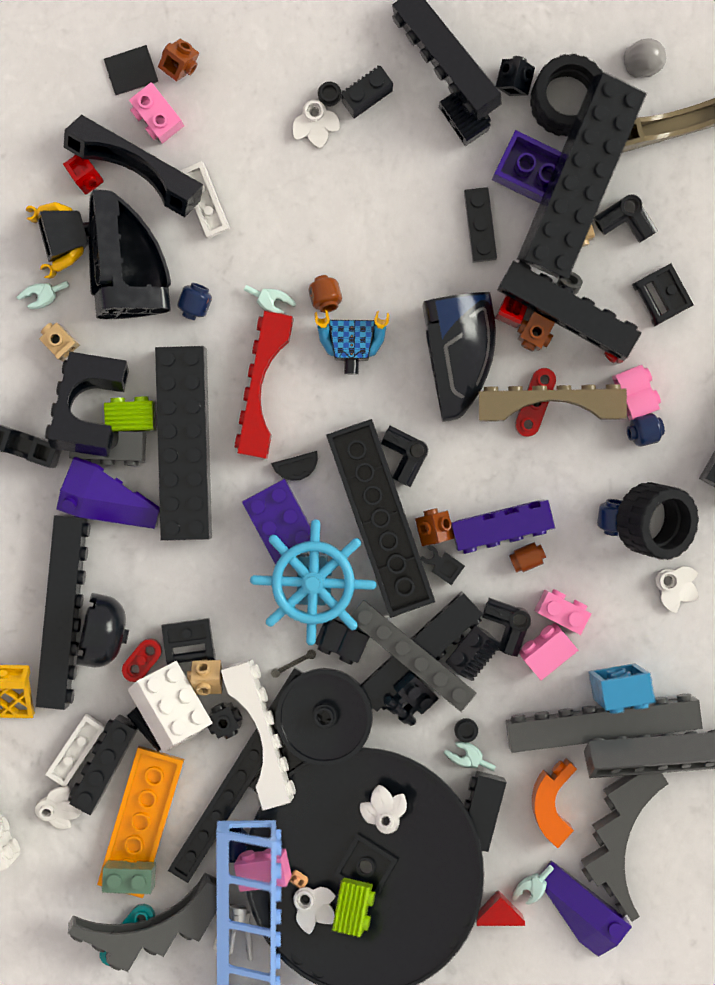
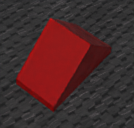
[495,295,527,328]
[476,890,525,926]

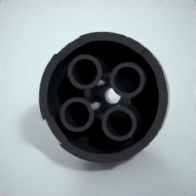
[76,593,129,668]

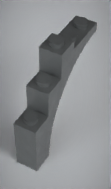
[581,773,669,922]
[68,873,217,972]

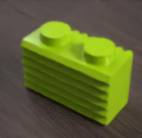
[104,396,156,432]
[332,878,375,937]

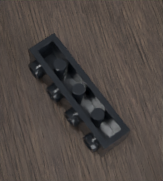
[69,714,138,815]

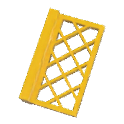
[0,665,35,718]

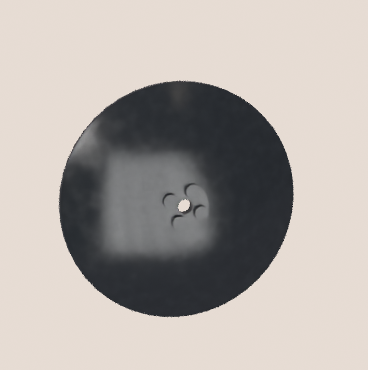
[246,747,484,985]

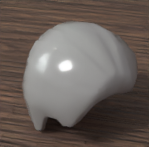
[624,38,666,78]

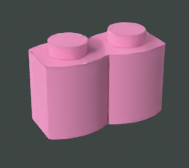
[612,365,661,420]

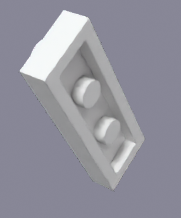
[180,161,230,238]
[45,714,105,787]

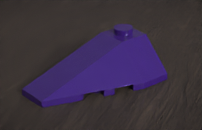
[56,457,160,529]
[540,860,632,957]

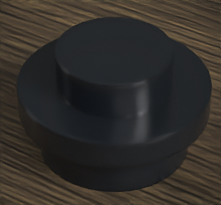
[318,82,341,106]
[454,718,478,742]

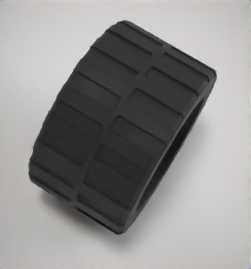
[530,54,603,137]
[616,482,699,560]

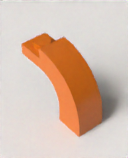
[532,758,577,848]

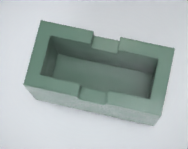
[102,860,156,894]

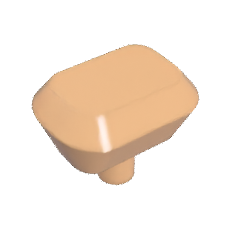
[289,870,308,889]

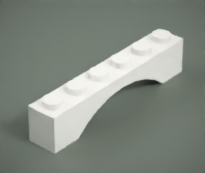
[221,659,296,810]

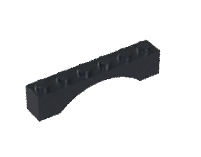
[63,114,203,218]

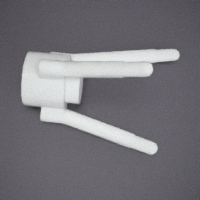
[212,904,253,961]

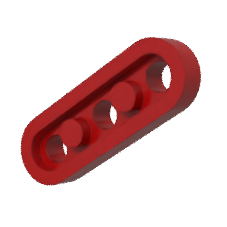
[515,368,556,437]

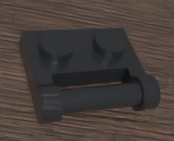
[632,263,694,327]
[161,618,215,665]

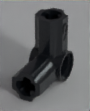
[594,194,658,243]
[381,425,429,487]
[482,598,531,657]

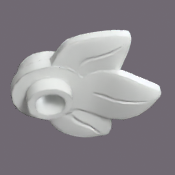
[293,100,340,148]
[656,566,699,613]
[360,785,407,834]
[35,787,83,829]
[293,887,336,934]

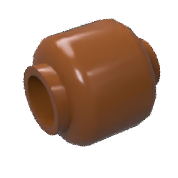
[308,275,342,313]

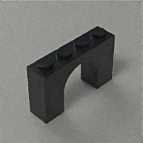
[45,352,129,457]

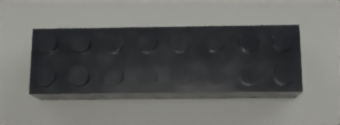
[517,72,647,279]
[155,346,212,541]
[326,419,436,618]

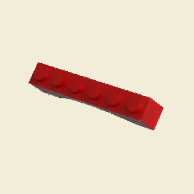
[235,311,294,459]

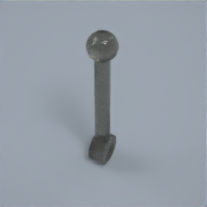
[271,649,316,678]

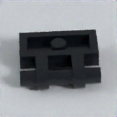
[384,671,439,726]

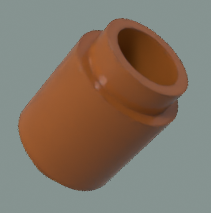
[509,542,546,573]

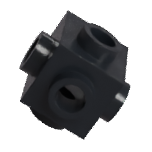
[495,56,535,96]
[208,702,243,739]

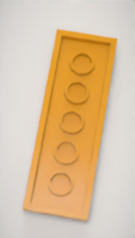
[97,746,185,898]

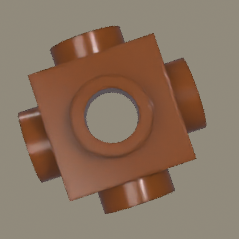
[158,38,199,82]
[517,312,555,352]
[415,508,454,546]

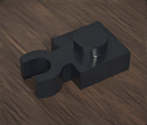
[421,546,465,585]

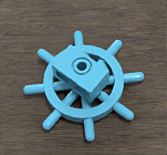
[250,519,377,646]

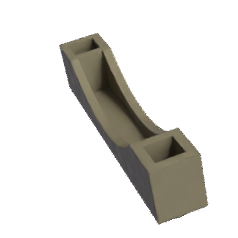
[622,98,715,153]
[479,384,627,422]

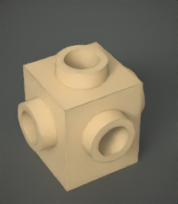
[187,660,223,695]

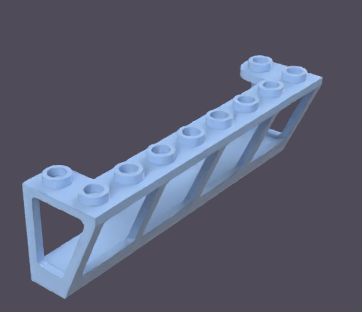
[216,820,281,985]

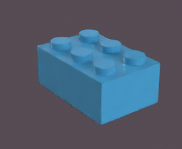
[588,663,655,713]

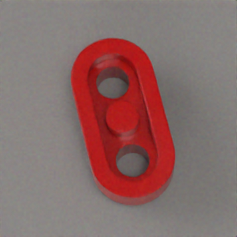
[122,639,162,682]

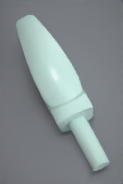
[16,281,69,309]
[244,285,296,315]
[444,741,496,772]
[512,865,554,905]

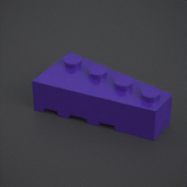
[451,499,555,554]

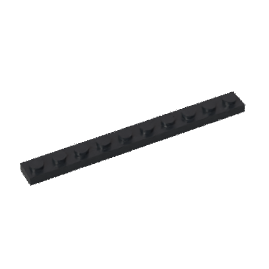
[168,667,304,883]

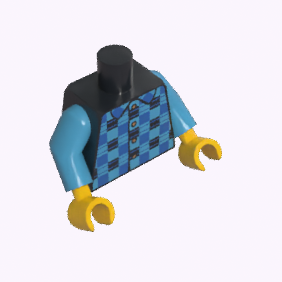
[314,310,390,375]

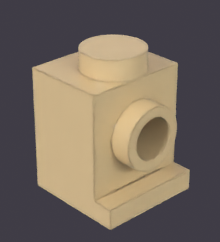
[39,322,80,361]

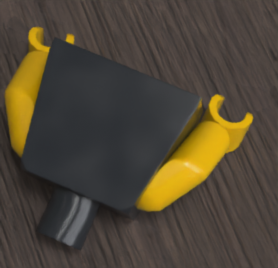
[26,202,89,279]

